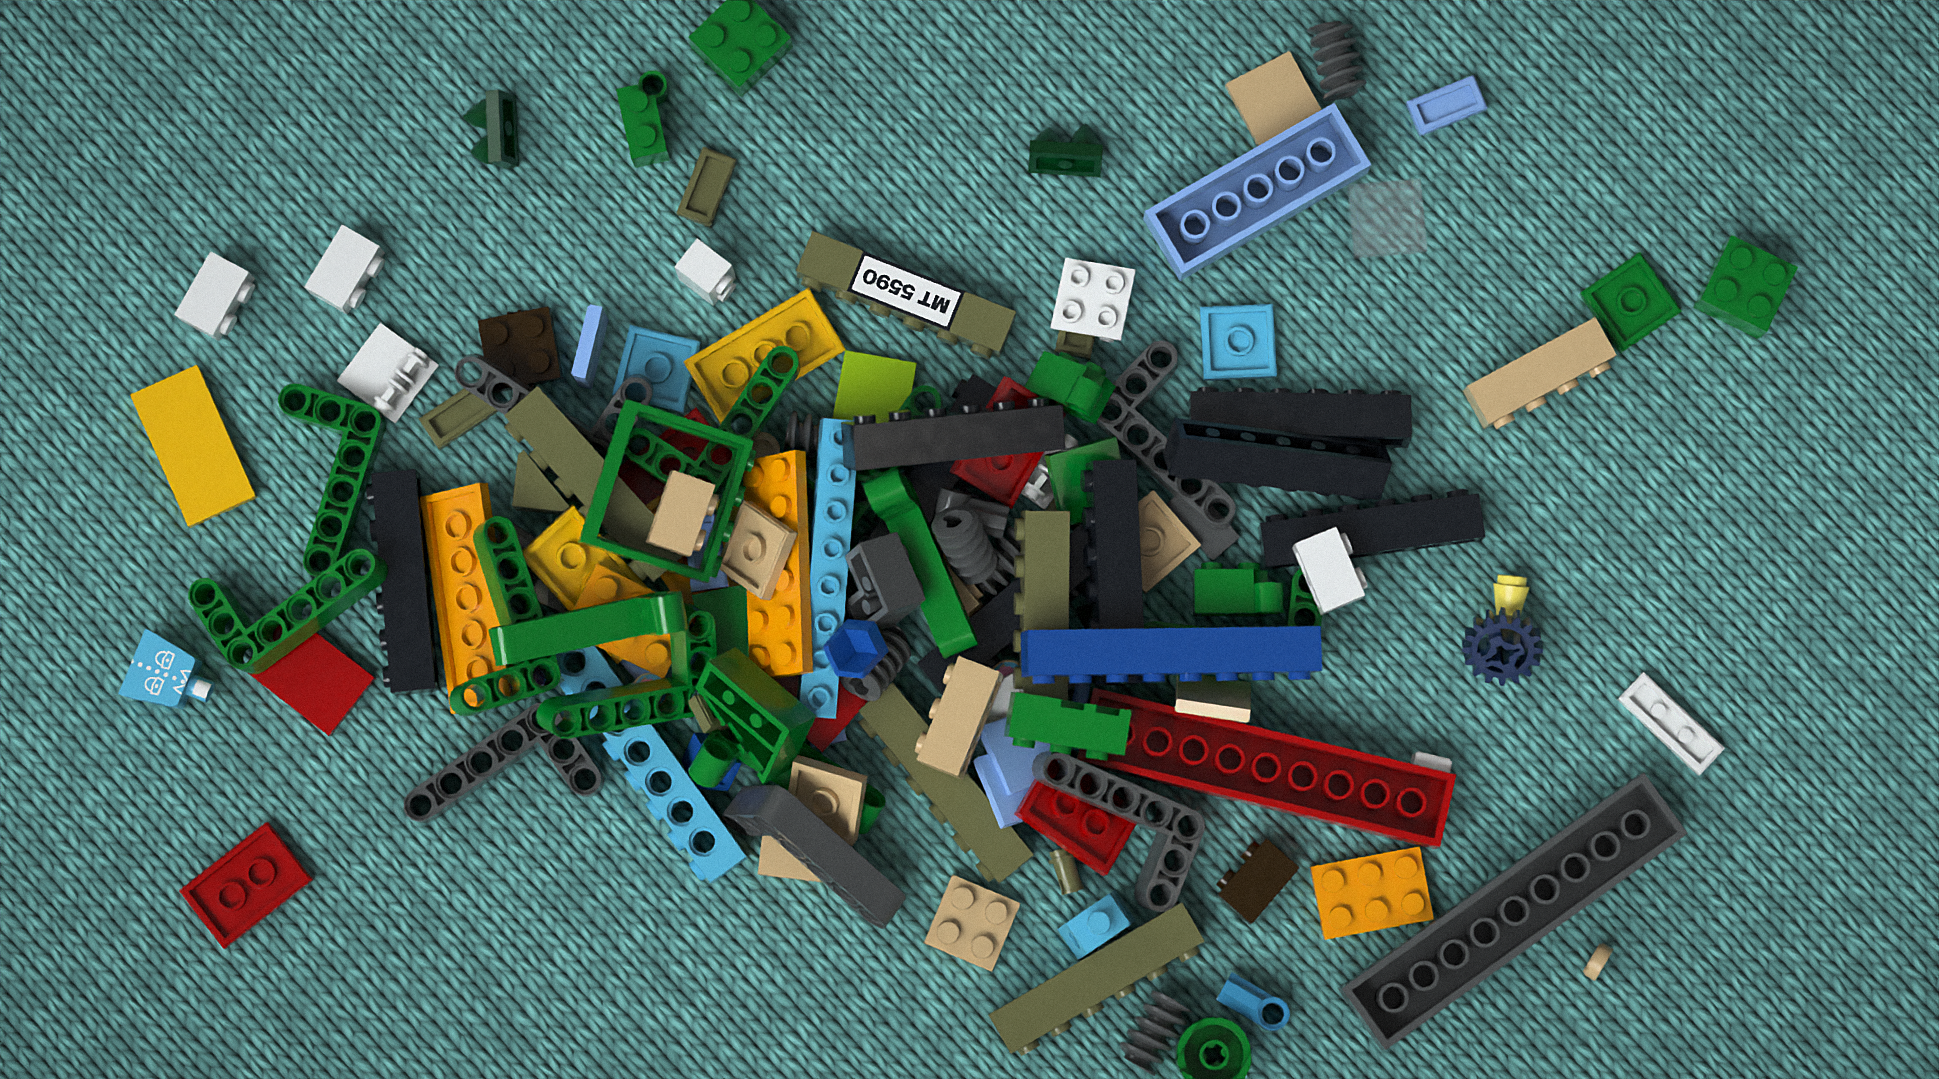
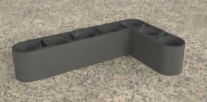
[1096,340,1235,530]
[455,354,653,460]
[403,702,604,823]
[1032,751,1205,912]
[721,785,906,929]

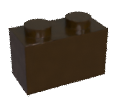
[1216,839,1300,925]

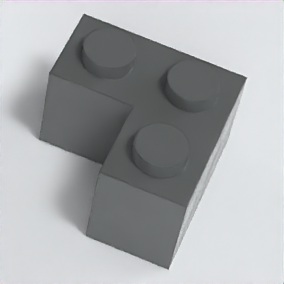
[845,532,926,630]

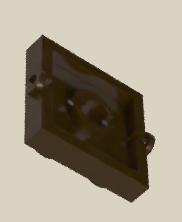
[478,306,564,393]

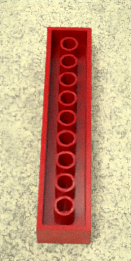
[1076,688,1456,849]

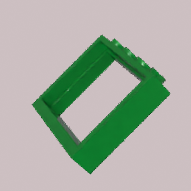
[578,399,757,583]

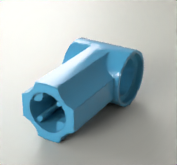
[1216,972,1290,1032]

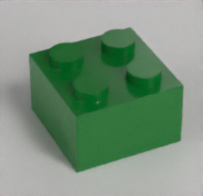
[688,0,793,98]
[1693,235,1798,339]

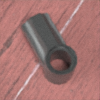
[931,487,1010,538]

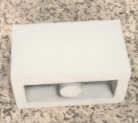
[304,225,385,315]
[674,238,736,306]
[174,251,255,341]
[1292,527,1367,615]

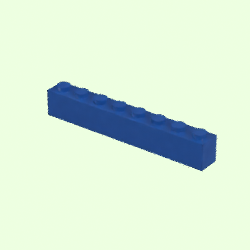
[1020,626,1322,684]

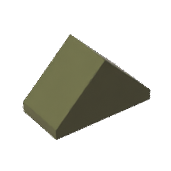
[512,450,570,515]

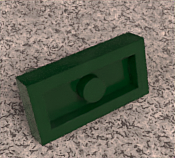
[463,89,519,169]
[1028,123,1103,177]

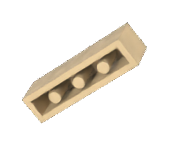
[1463,317,1617,430]

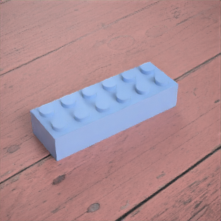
[1143,103,1371,281]

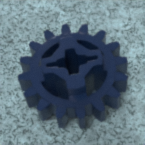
[1462,607,1543,686]

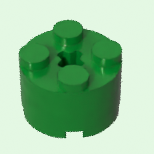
[1175,1017,1252,1079]

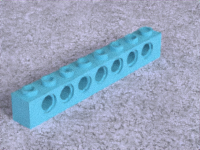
[797,418,856,719]
[555,646,749,884]

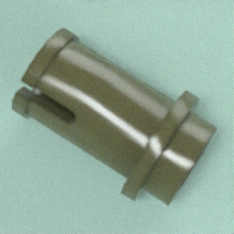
[1048,848,1084,895]

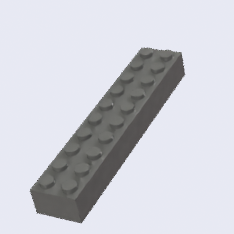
[1338,773,1688,1050]

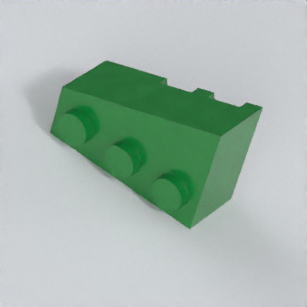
[695,647,817,784]
[1004,692,1132,761]

